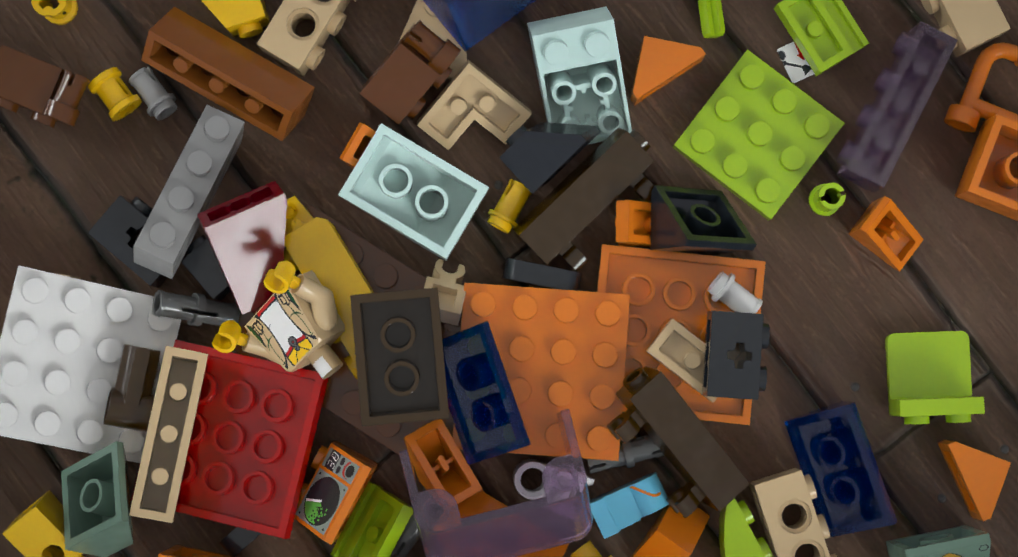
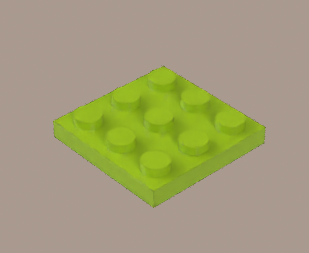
[672,49,845,221]

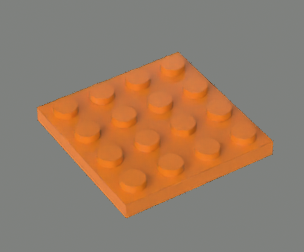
[597,244,766,425]
[453,283,630,461]

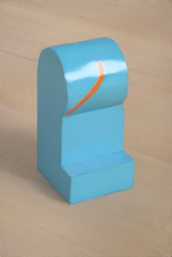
[587,472,669,539]

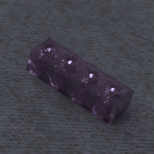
[837,21,958,193]

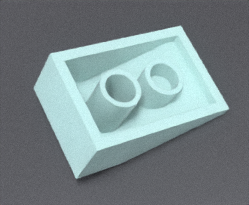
[338,123,489,261]

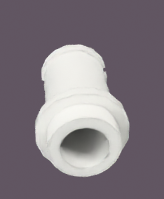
[707,271,763,314]

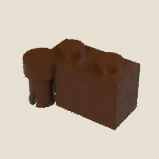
[360,20,461,125]
[0,45,90,128]

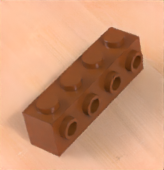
[141,7,315,141]

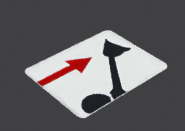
[777,42,815,83]

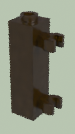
[513,127,654,272]
[607,366,750,518]

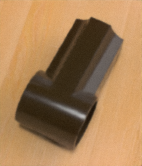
[103,344,161,432]

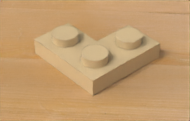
[417,60,532,150]
[646,311,746,403]

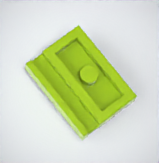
[773,0,869,77]
[330,481,415,557]

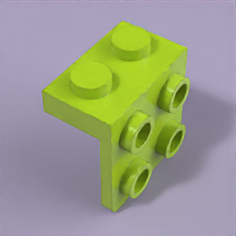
[885,331,985,424]

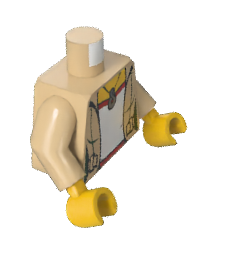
[212,261,345,379]

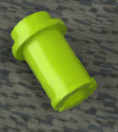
[808,183,846,216]

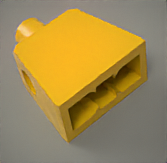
[2,490,84,557]

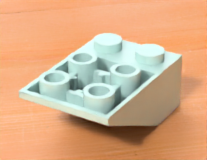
[527,6,632,144]

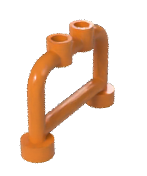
[944,42,1018,132]

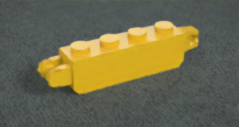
[284,196,374,380]

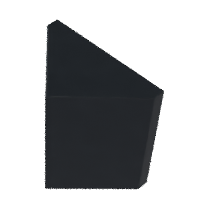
[651,185,757,254]

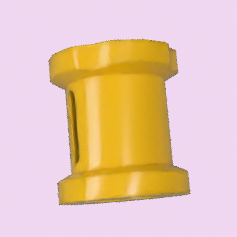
[31,0,78,25]
[88,67,142,121]

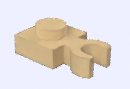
[424,259,466,326]

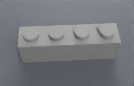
[133,105,245,279]

